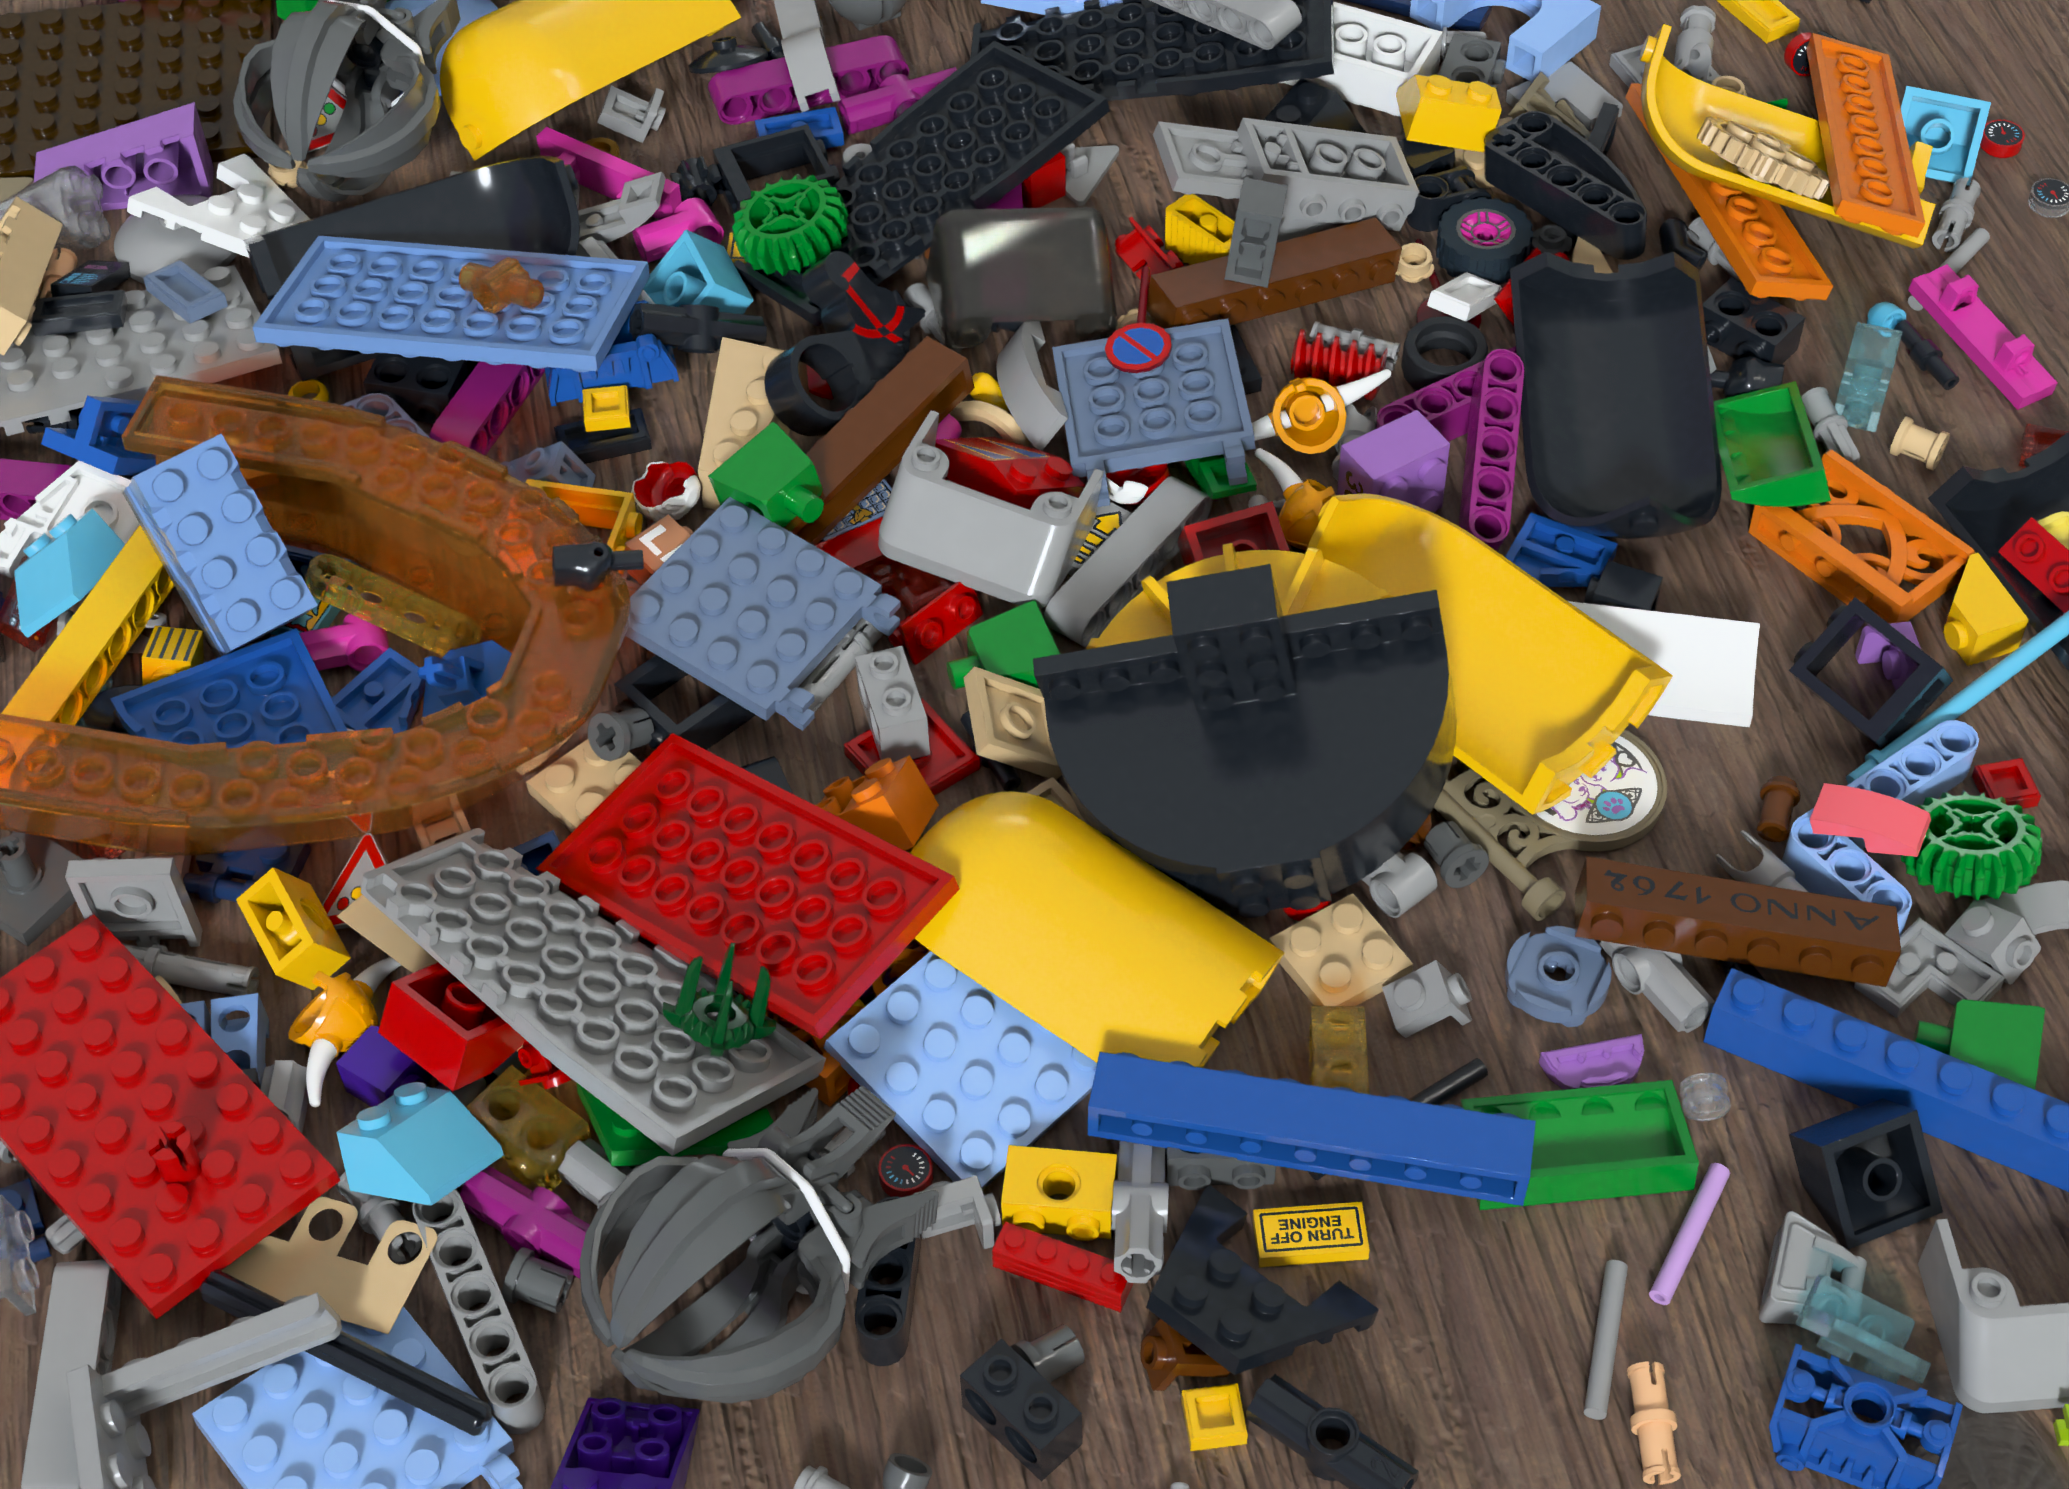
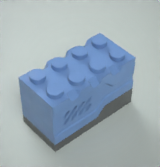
[123,433,318,658]

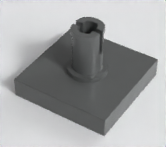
[0,823,84,946]

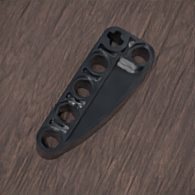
[1484,111,1647,260]

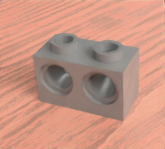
[855,646,930,762]

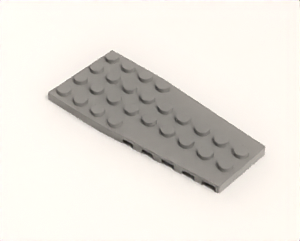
[0,265,282,436]
[360,828,826,1156]

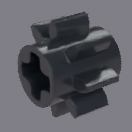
[670,156,724,206]

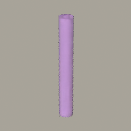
[1649,1163,1730,1305]

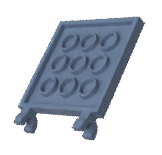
[1052,318,1256,507]
[611,497,901,731]

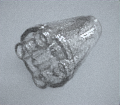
[0,165,111,250]

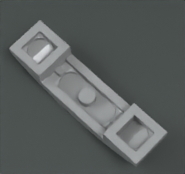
[578,172,666,243]
[996,313,1068,451]

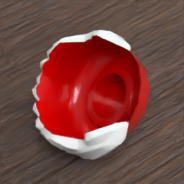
[631,461,701,522]
[1106,463,1170,506]

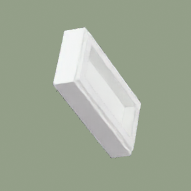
[1427,272,1502,322]

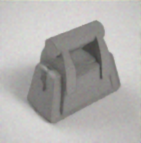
[1759,1211,1867,1324]

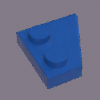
[1505,513,1618,587]
[332,647,426,765]

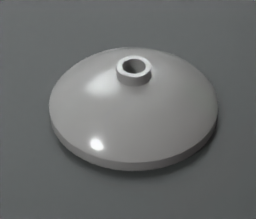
[114,194,237,284]

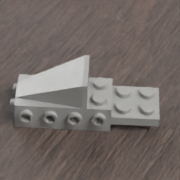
[1153,118,1419,243]

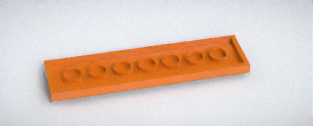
[1806,33,1925,238]
[1626,83,1833,301]

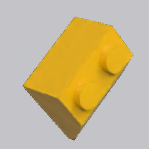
[1396,75,1502,152]

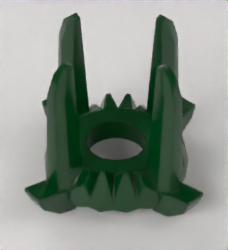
[662,943,776,1057]

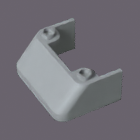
[878,410,1104,608]
[1918,1219,2069,1413]

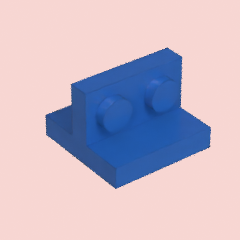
[41,395,168,476]

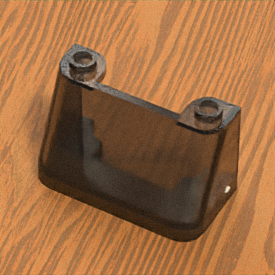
[926,207,1118,349]

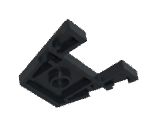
[1146,1185,1379,1375]

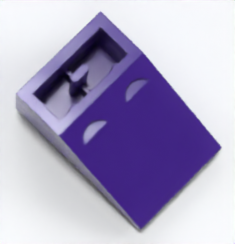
[550,1398,699,1489]

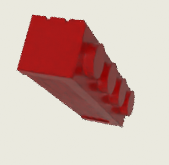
[992,1221,1133,1313]

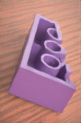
[33,102,213,216]

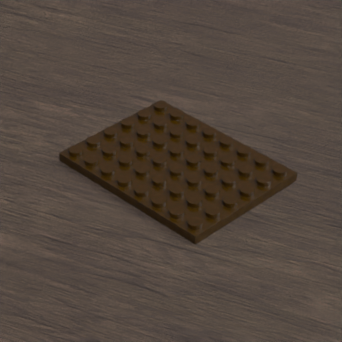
[0,0,274,179]

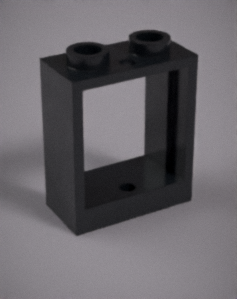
[712,124,840,214]
[1789,597,1954,750]
[614,655,756,751]

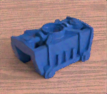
[545,300,679,407]
[1769,1344,1963,1489]

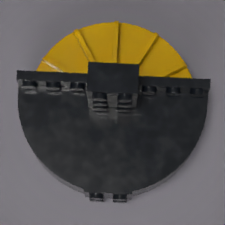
[1033,543,1457,918]

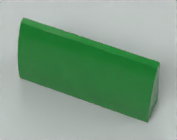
[1713,381,1831,507]
[1460,1080,1699,1210]

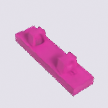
[536,127,682,220]
[1908,264,2058,410]

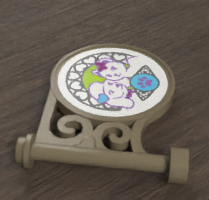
[1433,730,1667,921]

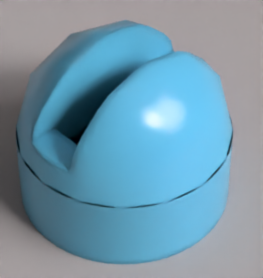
[1867,301,1906,341]

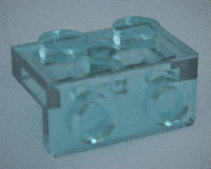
[1795,1274,1931,1384]

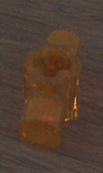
[459,257,544,314]

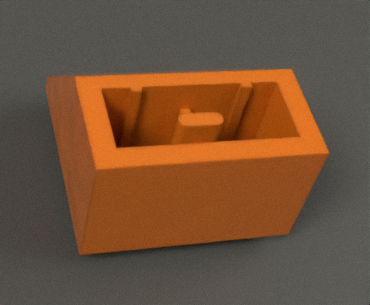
[816,755,939,851]

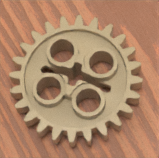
[1697,116,1830,200]

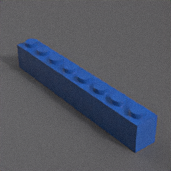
[1703,968,2069,1192]
[1087,1052,1536,1206]

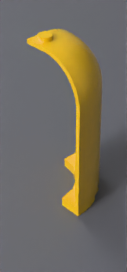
[440,0,741,161]
[1639,24,1936,249]
[1305,494,1673,815]
[905,791,1285,1068]

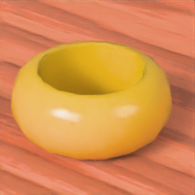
[287,379,329,415]

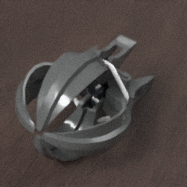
[233,0,461,202]
[579,1085,939,1404]

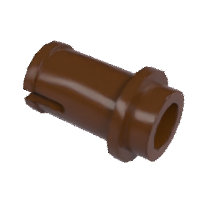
[1756,776,1801,842]

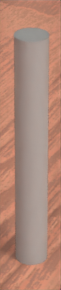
[1908,228,1990,311]
[1584,1260,1628,1420]

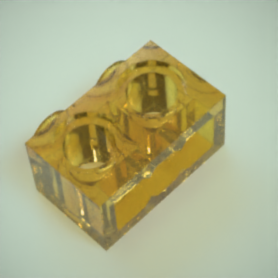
[1308,1006,1370,1095]
[466,1065,592,1191]

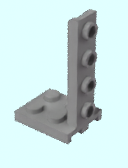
[65,764,206,948]
[66,1292,342,1489]

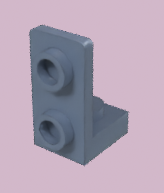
[485,441,596,505]

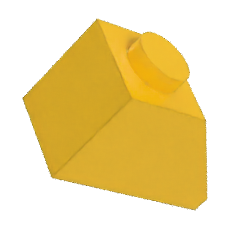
[1943,553,2029,666]

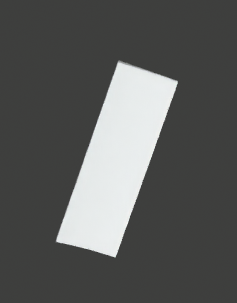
[1568,601,1760,727]

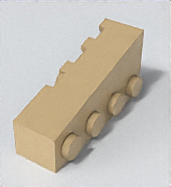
[0,196,63,356]
[698,337,809,510]

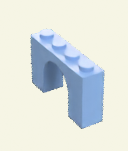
[1409,0,1601,82]

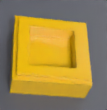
[582,385,631,432]
[1181,1383,1248,1451]

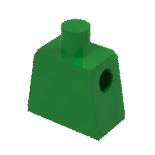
[708,422,824,527]
[946,600,1060,690]
[1913,999,2045,1090]

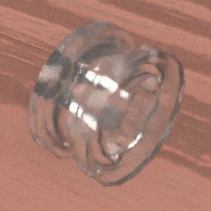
[1679,1073,1731,1121]

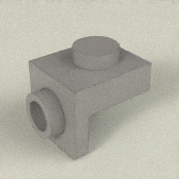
[597,85,666,143]
[1945,899,2041,985]
[1382,960,1472,1038]
[914,1175,1001,1249]

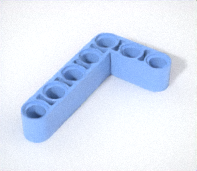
[1782,720,1979,936]

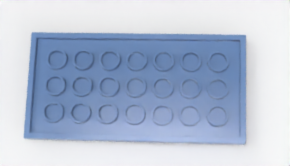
[253,235,650,372]

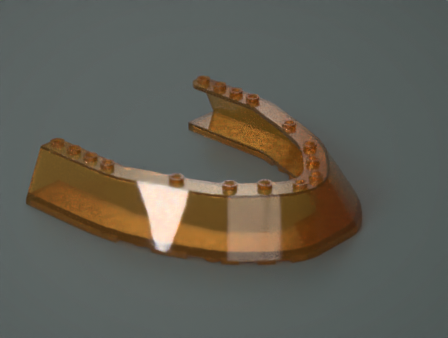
[0,375,631,856]

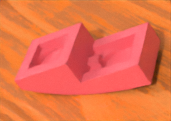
[1810,783,1931,857]

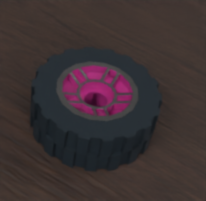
[1436,197,1533,285]

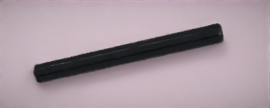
[200,1270,493,1436]

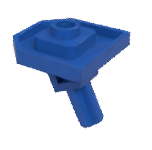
[418,640,519,741]

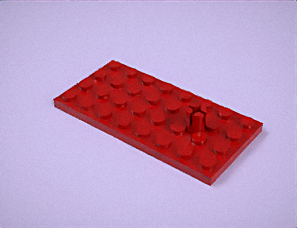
[536,733,960,1039]
[0,914,340,1320]

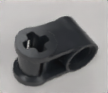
[1406,165,1492,232]

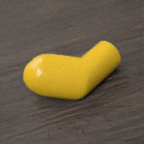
[969,372,1009,412]

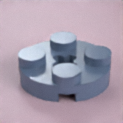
[1505,926,1612,1027]

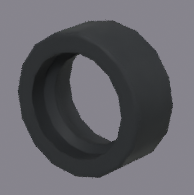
[1402,316,1488,391]

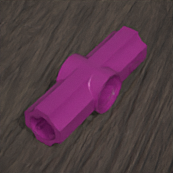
[838,67,957,135]
[460,1166,590,1279]

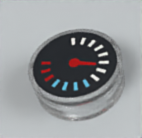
[2028,178,2069,218]

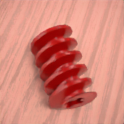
[1290,329,1388,401]

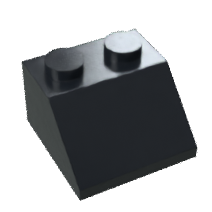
[1264,79,1366,133]
[1789,1098,1943,1250]

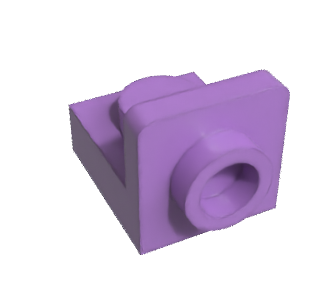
[1855,621,1921,690]

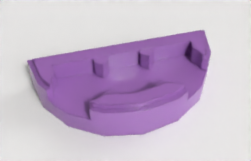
[1539,1034,1644,1090]

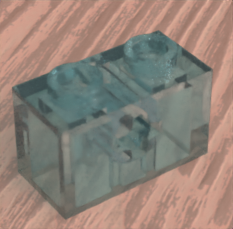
[1835,322,1902,432]

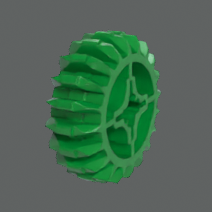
[732,174,849,276]
[1901,790,2042,901]

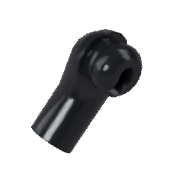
[1659,217,1708,271]

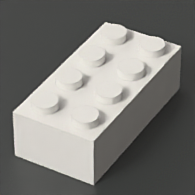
[1279,2,1443,117]

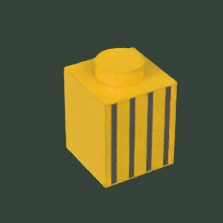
[142,626,204,686]

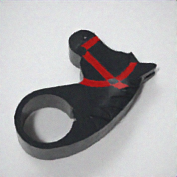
[764,251,926,436]

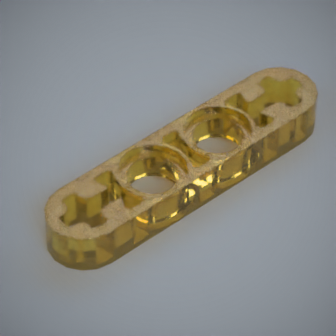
[304,554,483,656]

